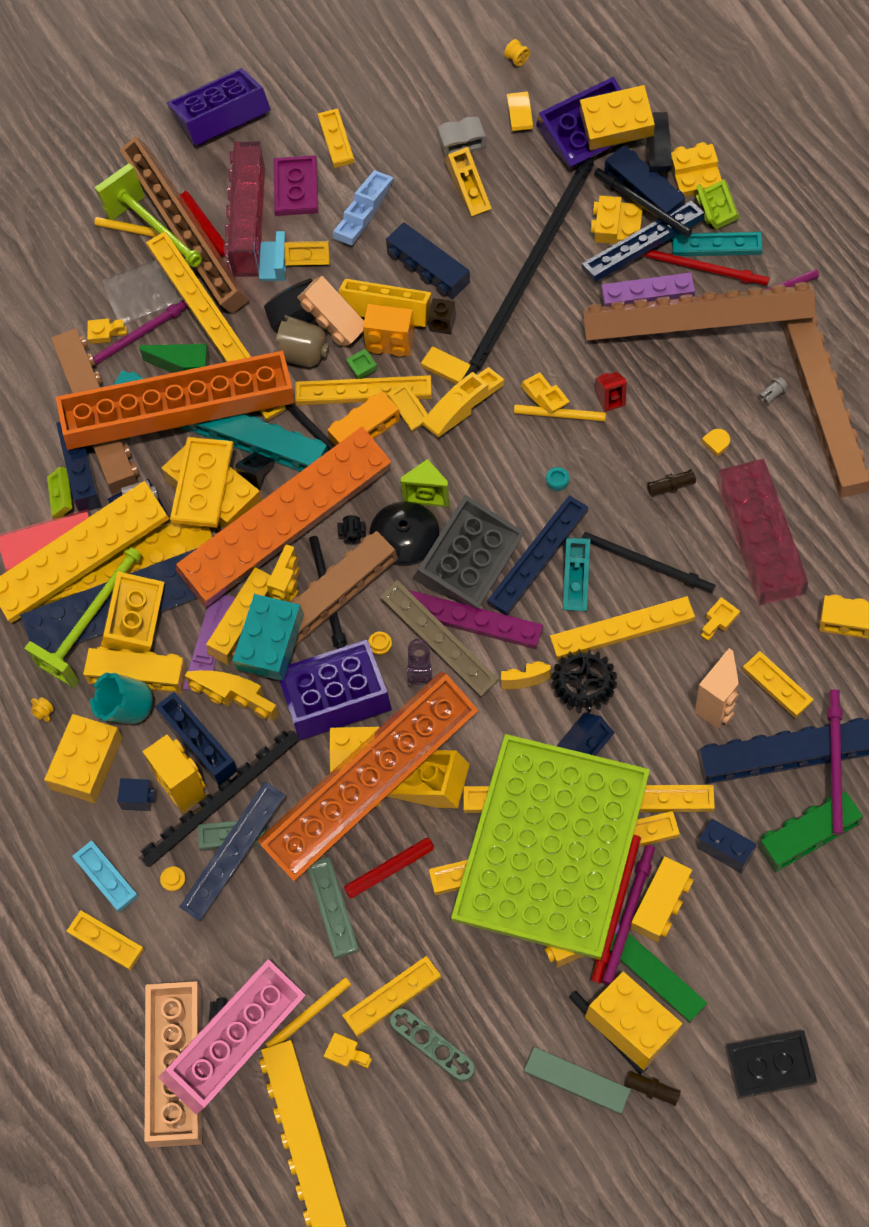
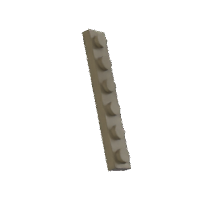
[380,580,499,697]

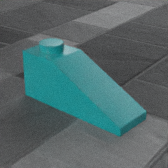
[563,537,591,611]

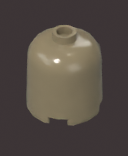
[273,315,329,367]

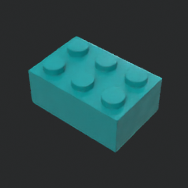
[232,594,304,681]

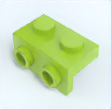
[696,179,740,230]

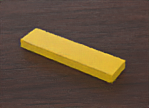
[342,956,442,1038]

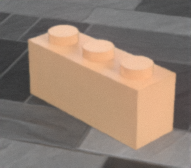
[297,276,364,347]

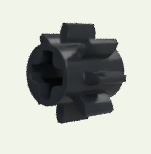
[337,515,366,544]

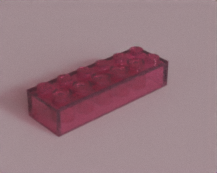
[224,141,265,277]
[717,459,808,605]

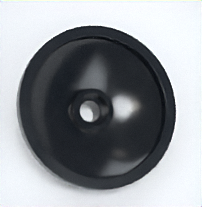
[369,501,440,566]

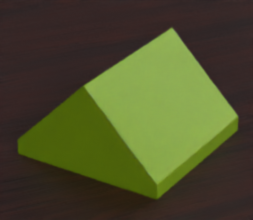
[400,459,450,508]

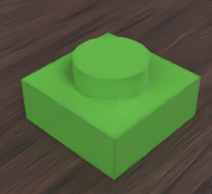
[346,349,378,379]

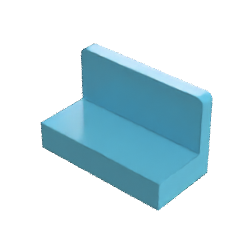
[259,231,287,281]

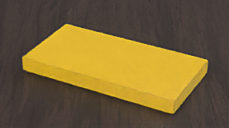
[170,437,234,528]

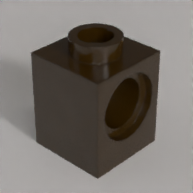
[428,298,456,335]

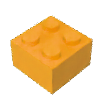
[363,304,415,357]

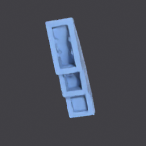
[333,170,394,246]

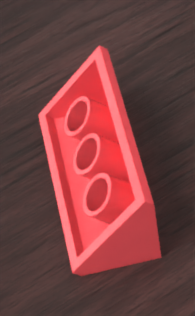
[0,509,91,571]

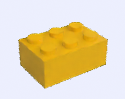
[580,85,655,150]
[44,714,123,803]
[142,734,206,814]
[585,972,683,1071]

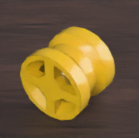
[504,39,530,67]

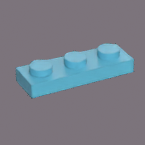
[72,840,138,913]

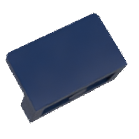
[557,712,615,756]

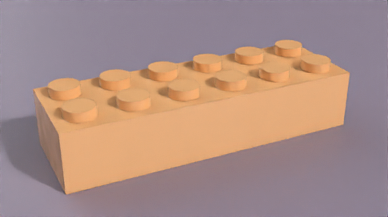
[145,981,202,1148]

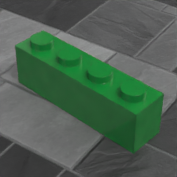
[759,792,863,873]

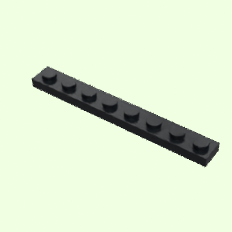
[138,730,300,867]

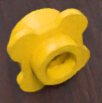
[31,697,54,722]

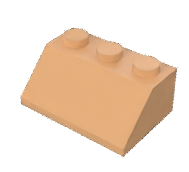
[695,648,739,730]

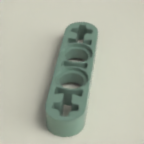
[390,1009,475,1083]

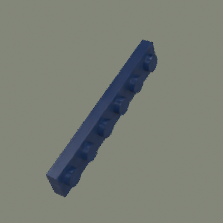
[582,201,705,282]
[487,495,588,615]
[179,781,286,921]

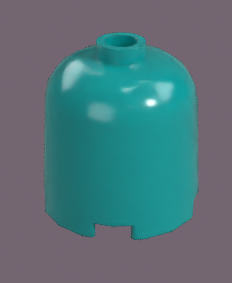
[90,673,153,724]

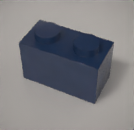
[698,818,756,874]

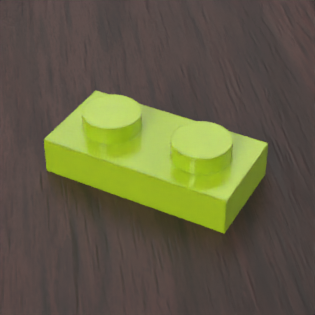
[47,467,72,518]

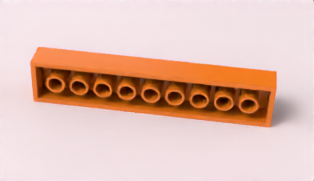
[56,351,294,450]
[176,426,392,608]
[257,672,479,881]

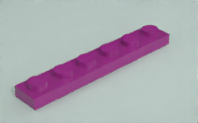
[408,590,543,650]

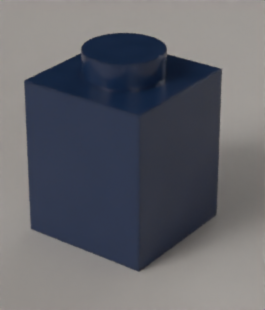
[117,778,157,811]

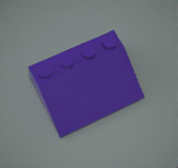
[167,68,271,145]
[536,76,622,168]
[279,639,392,741]

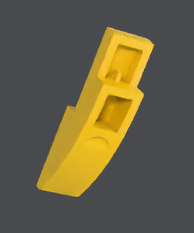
[422,367,504,437]
[185,670,279,721]

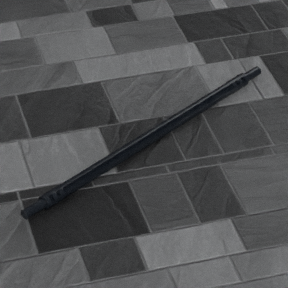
[463,155,597,379]

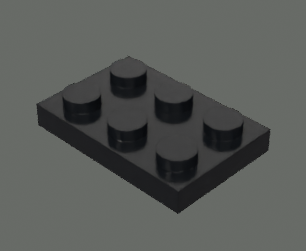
[726,1030,817,1099]

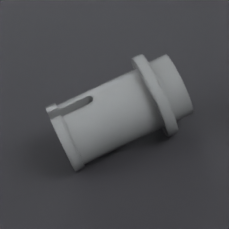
[758,377,788,405]

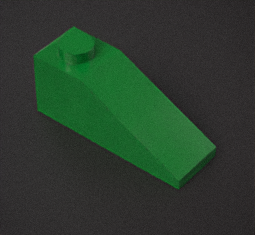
[139,344,210,373]

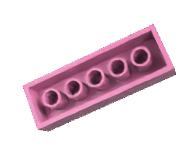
[158,959,306,1114]

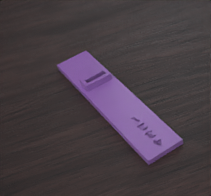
[183,595,235,693]

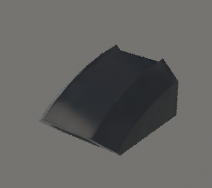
[264,278,319,333]

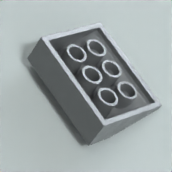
[413,495,525,609]

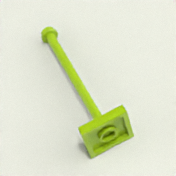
[95,163,202,267]
[24,547,142,689]

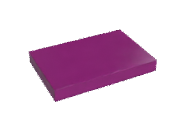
[274,155,318,216]

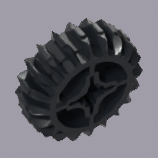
[552,648,617,713]

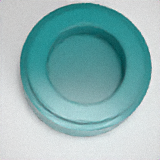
[546,467,569,491]

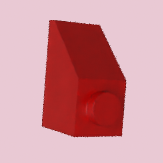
[595,372,627,412]

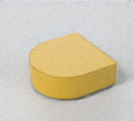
[701,429,730,457]

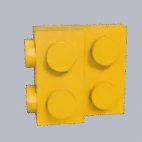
[671,142,722,197]
[591,195,643,244]
[267,544,300,602]

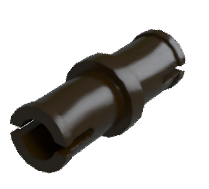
[647,469,696,497]
[625,1071,681,1107]

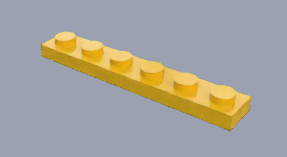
[550,596,695,660]

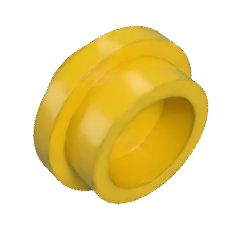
[368,631,392,655]
[160,866,186,892]

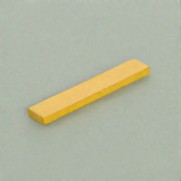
[295,375,432,405]

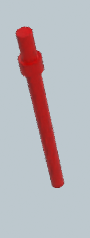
[641,250,770,286]
[591,835,641,984]

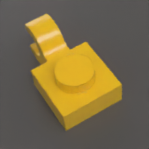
[87,318,127,344]
[701,597,740,641]
[324,1033,372,1069]

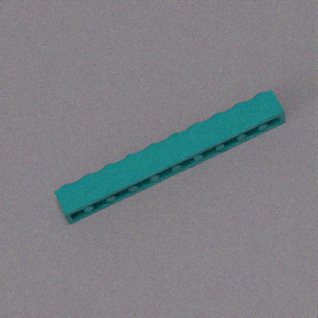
[114,370,328,472]

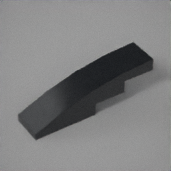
[647,112,672,172]

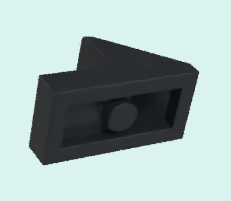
[235,452,275,490]

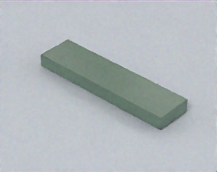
[308,857,359,959]
[524,1047,631,1115]

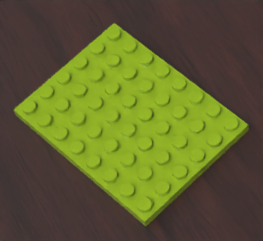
[451,734,650,960]

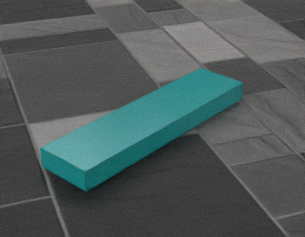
[672,232,763,256]

